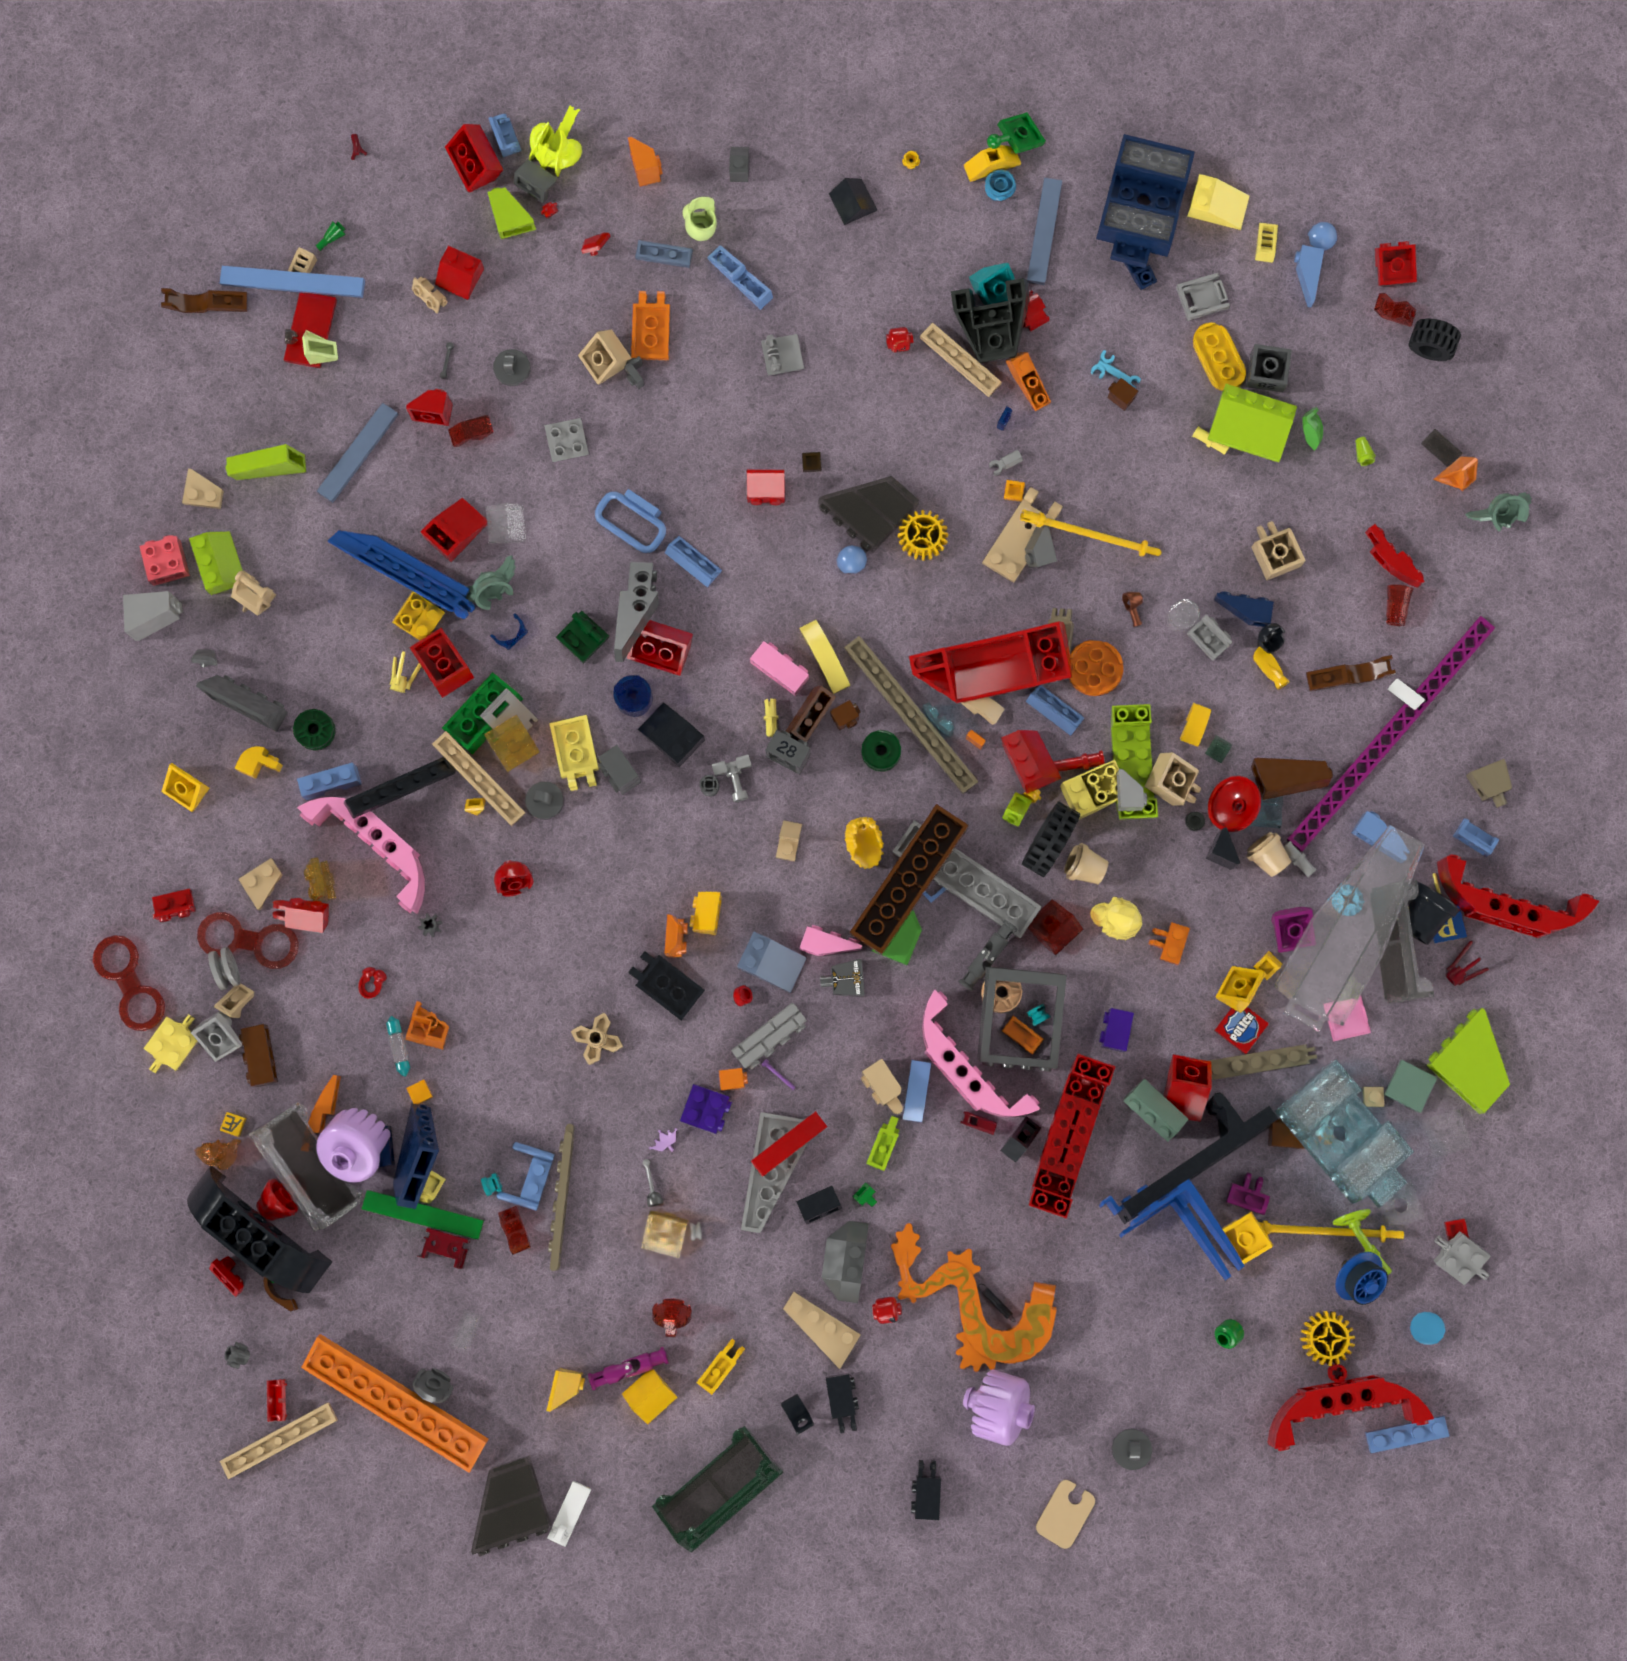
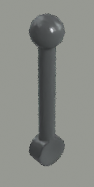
[440,342,454,379]

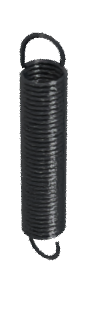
[979,1284,1016,1322]

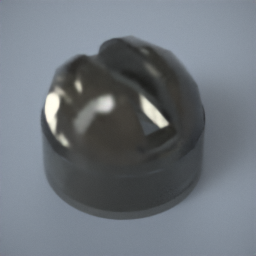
[285,329,298,345]

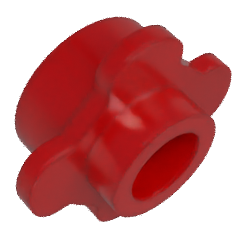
[541,202,559,218]

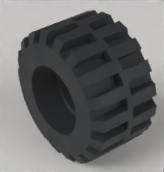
[1408,318,1461,361]

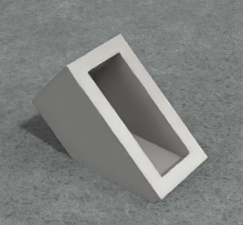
[1117,769,1147,811]

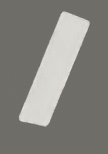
[1388,679,1425,710]

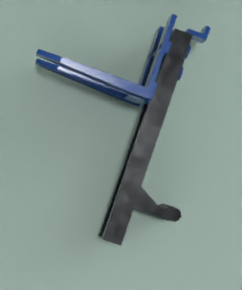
[1099,1092,1278,1281]

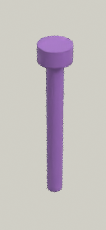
[761,1059,795,1090]

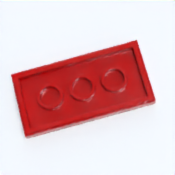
[283,292,337,369]

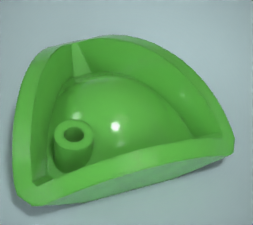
[1302,407,1323,451]

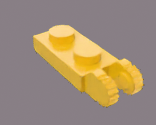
[696,1338,745,1395]

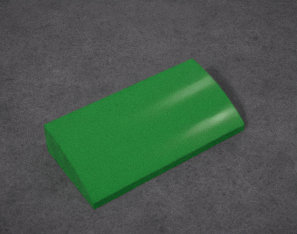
[442,672,523,755]

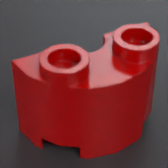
[1024,290,1049,332]

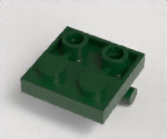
[556,611,609,664]

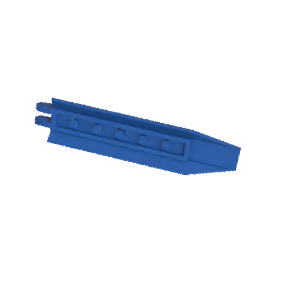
[328,530,475,619]

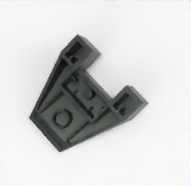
[951,278,1030,363]

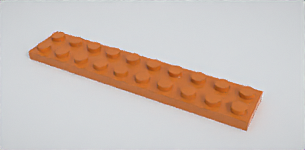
[301,1334,489,1473]

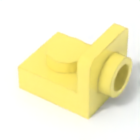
[419,1170,446,1204]

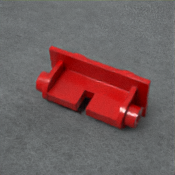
[267,1379,288,1422]

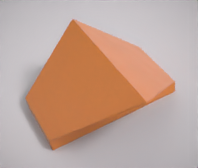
[1433,457,1478,491]

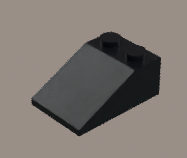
[638,702,705,767]

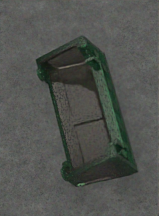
[652,1426,784,1553]

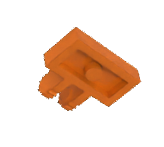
[1149,922,1190,965]

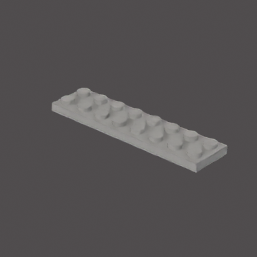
[892,820,1042,939]

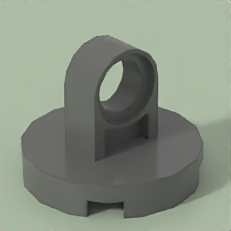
[493,349,531,386]
[525,782,564,820]
[413,1368,453,1404]
[1112,1429,1152,1470]

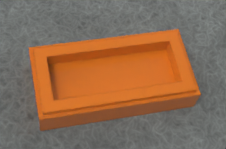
[1002,1015,1044,1055]

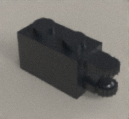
[825,1373,859,1433]
[911,1460,941,1520]

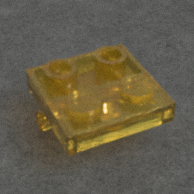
[304,857,336,902]
[641,1211,689,1258]

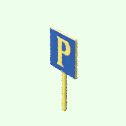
[1433,873,1467,944]

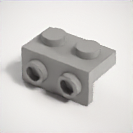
[1187,615,1232,661]

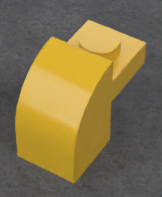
[235,746,283,779]

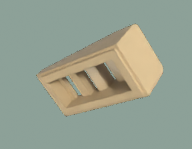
[288,247,317,273]

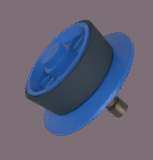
[1335,1252,1388,1305]

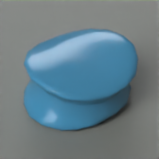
[985,169,1016,201]
[1410,1312,1446,1345]

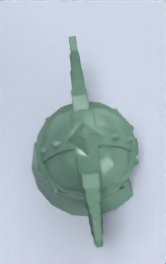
[1465,492,1532,532]
[466,555,516,610]

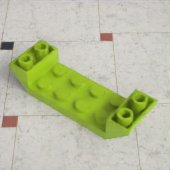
[1111,704,1158,819]

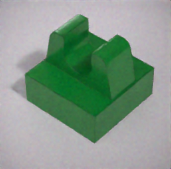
[852,1182,877,1207]

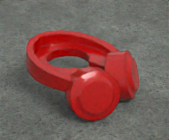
[358,967,387,999]

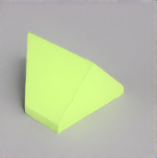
[302,330,338,364]

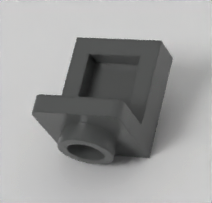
[624,356,644,390]

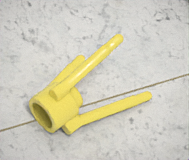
[390,651,422,693]

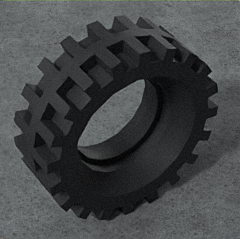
[1021,801,1080,878]

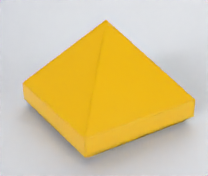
[465,798,485,815]

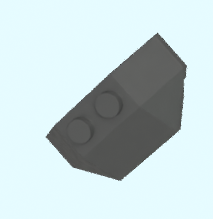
[821,1221,868,1303]

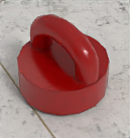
[733,985,753,1007]

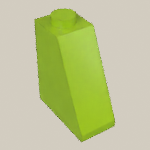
[487,187,536,239]

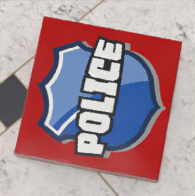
[1214,1007,1269,1054]

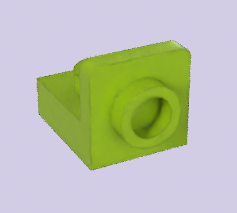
[1002,792,1032,826]

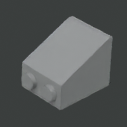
[123,591,183,641]

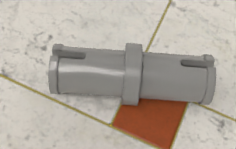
[1283,841,1317,877]

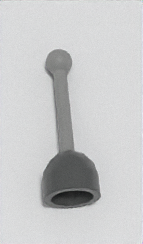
[643,1159,663,1207]

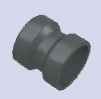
[699,775,719,797]

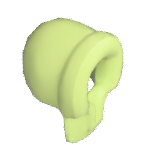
[683,197,717,241]

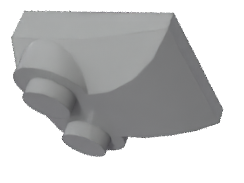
[190,1012,242,1062]

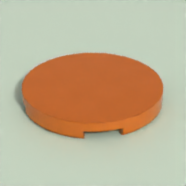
[1068,640,1123,696]

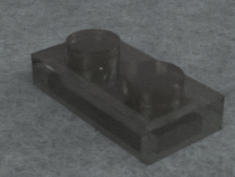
[1421,429,1463,467]

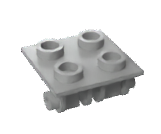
[761,334,804,376]
[544,418,589,462]

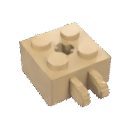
[1251,521,1306,581]
[1144,752,1201,806]
[861,1059,903,1115]

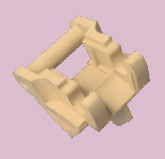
[231,571,276,616]

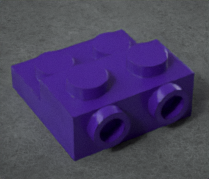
[680,1084,732,1134]

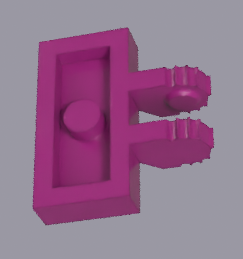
[1226,1172,1271,1215]

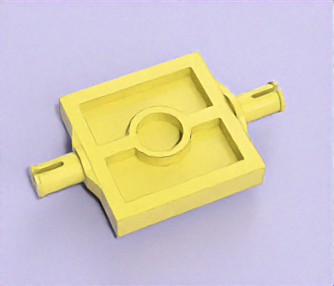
[143,1014,198,1073]

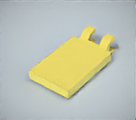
[549,715,599,791]

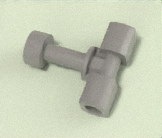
[712,754,752,802]

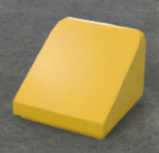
[1253,951,1283,980]

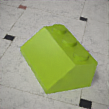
[189,531,243,595]

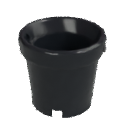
[1395,882,1460,945]

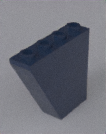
[393,1103,439,1209]

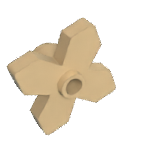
[571,1013,623,1065]

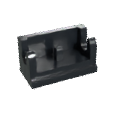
[796,1186,842,1225]

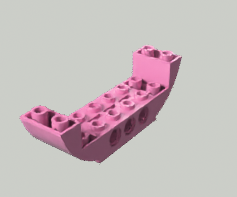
[297,797,425,914]
[922,990,1040,1117]

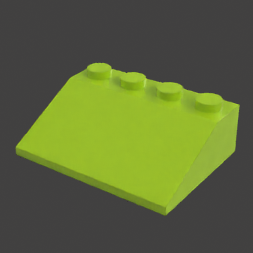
[1207,384,1297,463]

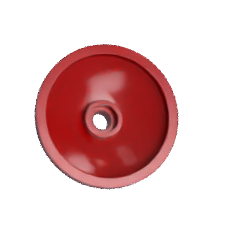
[1208,776,1261,832]

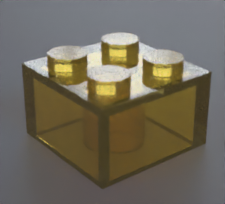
[484,714,540,772]

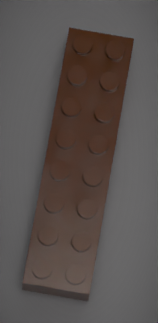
[849,804,969,955]

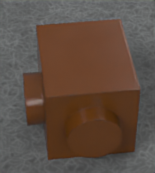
[1107,378,1139,411]
[830,700,861,731]

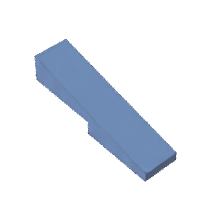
[707,245,773,310]

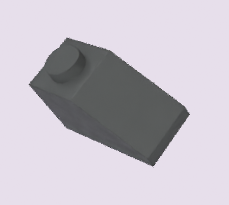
[729,147,749,182]
[1025,525,1057,568]

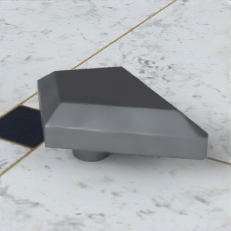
[191,649,218,667]

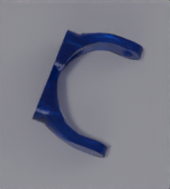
[490,613,528,650]

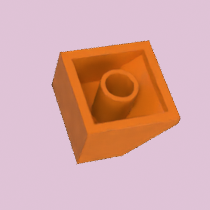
[628,137,663,187]

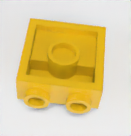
[1222,1211,1274,1264]

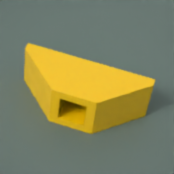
[964,145,1021,182]

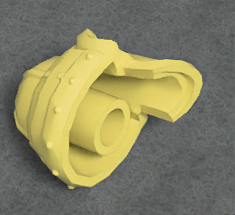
[1090,897,1143,941]

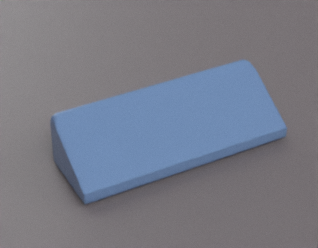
[665,536,722,587]
[1026,685,1084,736]

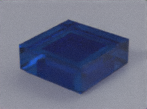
[997,406,1012,431]

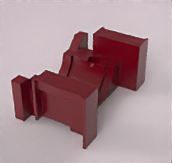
[417,1228,471,1269]

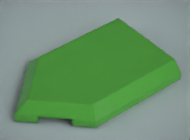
[872,910,922,966]

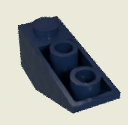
[1214,591,1274,627]

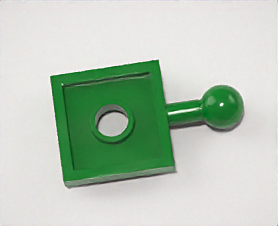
[987,112,1046,154]

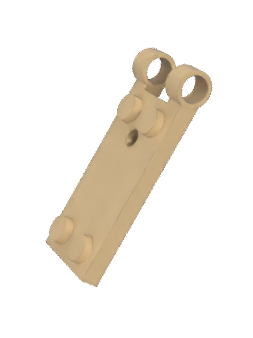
[982,487,1063,583]

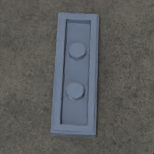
[635,240,693,268]

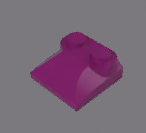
[1271,907,1317,953]

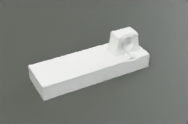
[547,1481,591,1547]

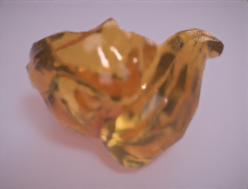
[194,1139,242,1171]

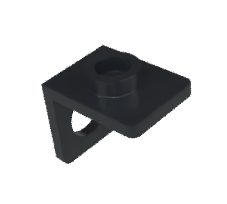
[781,1394,814,1435]

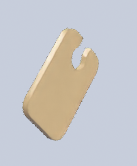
[1036,1480,1095,1549]

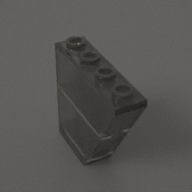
[818,476,919,553]
[471,1455,551,1556]

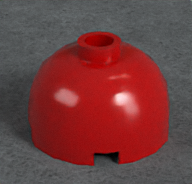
[494,860,534,897]

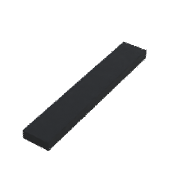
[344,757,456,819]

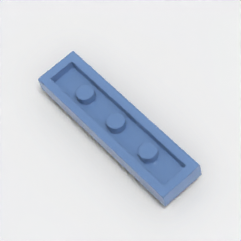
[1365,1416,1449,1453]

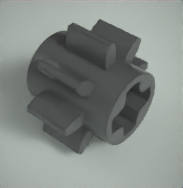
[418,913,443,937]
[224,1342,250,1369]

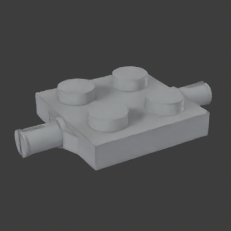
[1434,1231,1491,1286]

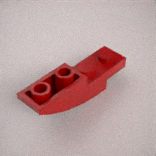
[1365,524,1425,588]

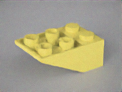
[1060,760,1119,819]

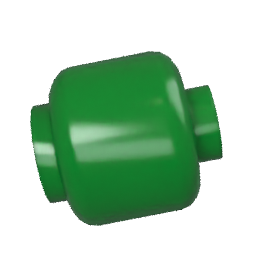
[1214,1319,1244,1349]

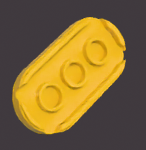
[1193,322,1246,391]

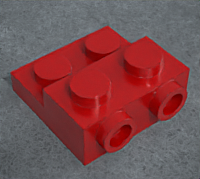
[1375,241,1417,286]

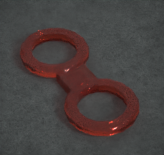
[197,912,299,969]
[92,935,165,1031]

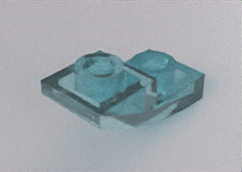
[922,702,955,738]

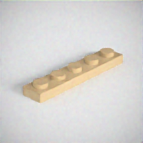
[920,323,1002,397]

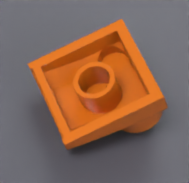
[664,914,688,958]

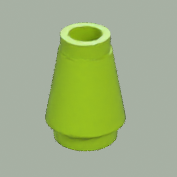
[1355,437,1376,466]

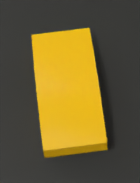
[1180,702,1211,747]

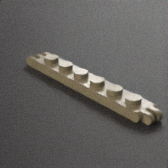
[1210,1044,1317,1080]
[548,1124,575,1271]

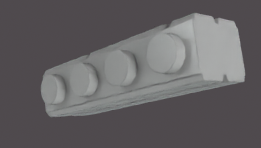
[731,1002,807,1070]

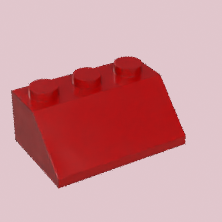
[445,124,503,192]
[627,620,693,676]
[1001,730,1061,794]

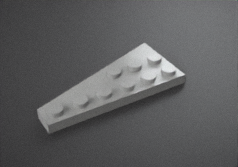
[741,1112,807,1233]

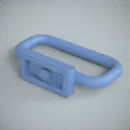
[595,489,666,553]

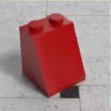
[1163,1054,1212,1122]

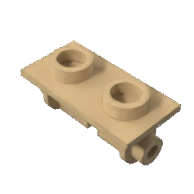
[412,277,448,313]

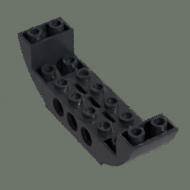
[187,1165,332,1293]

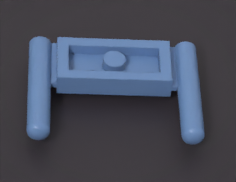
[496,1142,555,1211]

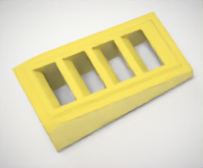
[1255,223,1278,263]

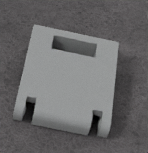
[1176,273,1230,321]
[480,688,538,747]

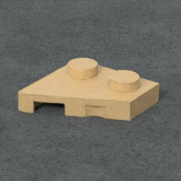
[239,858,282,910]

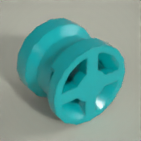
[1027,1003,1051,1026]
[481,1173,503,1197]

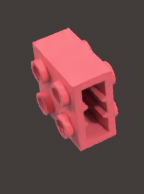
[139,535,190,586]

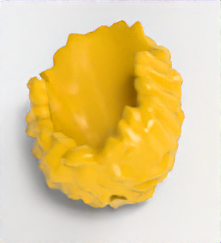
[845,817,884,869]

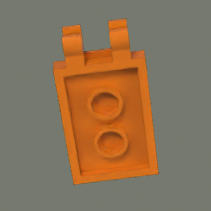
[631,291,670,360]

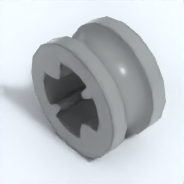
[690,1222,702,1241]

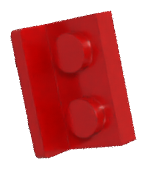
[152,888,195,922]

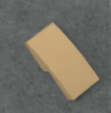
[961,697,1004,725]

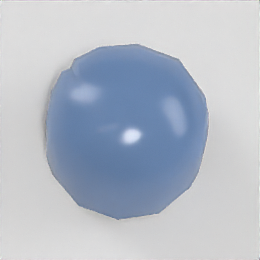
[1308,222,1337,251]
[836,545,867,574]

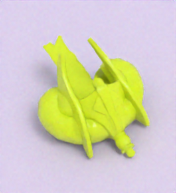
[529,105,582,177]

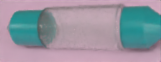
[386,1016,410,1077]

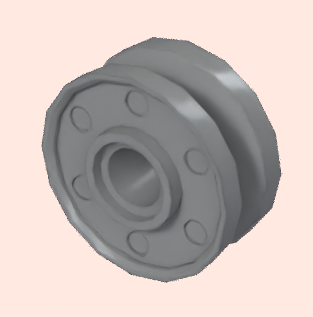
[208,947,240,991]

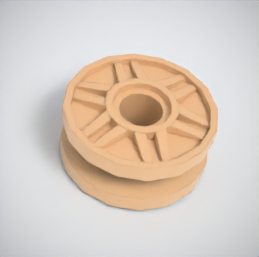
[981,980,1023,1013]

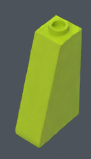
[225,444,306,480]

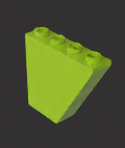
[1426,1008,1510,1114]

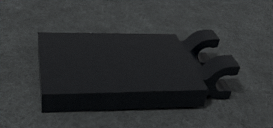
[628,951,705,1021]

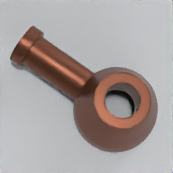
[1122,592,1143,627]

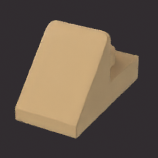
[776,821,802,862]
[214,983,255,1018]

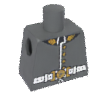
[820,959,865,997]

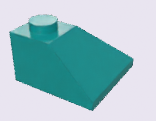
[969,263,1015,305]

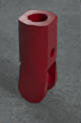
[960,1111,997,1135]

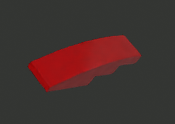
[751,1111,828,1177]

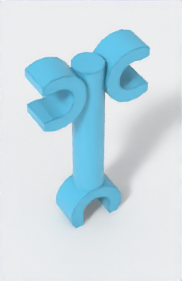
[1091,350,1141,389]

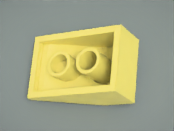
[1187,174,1249,230]

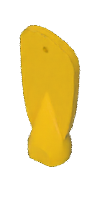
[1253,647,1289,690]

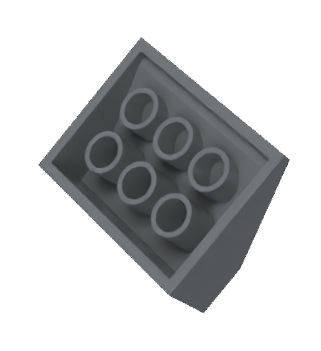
[196,675,288,732]

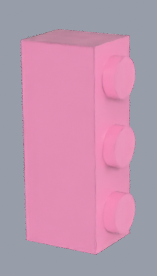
[750,641,809,696]

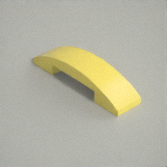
[799,620,850,694]

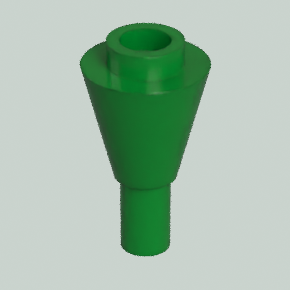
[316,221,346,251]

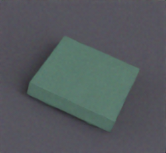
[1384,1060,1437,1113]

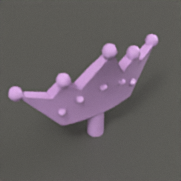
[649,1128,677,1152]

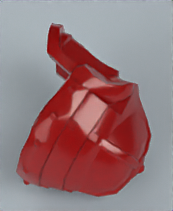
[256,1174,307,1221]

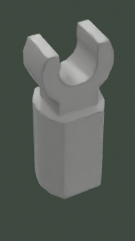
[989,450,1023,476]

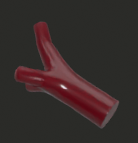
[351,134,367,160]

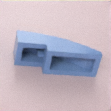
[903,1060,931,1122]

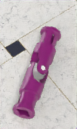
[588,1347,669,1391]

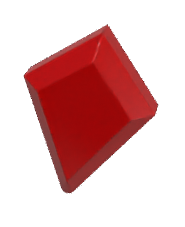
[581,232,611,256]

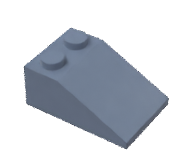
[737,932,807,993]

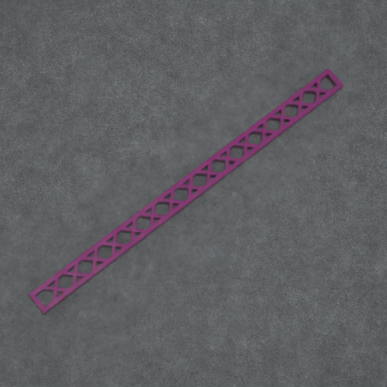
[1287,616,1495,852]

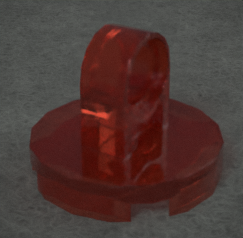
[652,1298,692,1338]

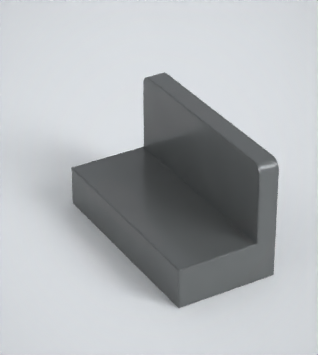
[514,159,557,203]

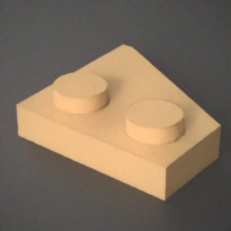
[182,468,224,509]

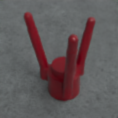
[1445,941,1489,986]

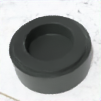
[1185,812,1205,831]

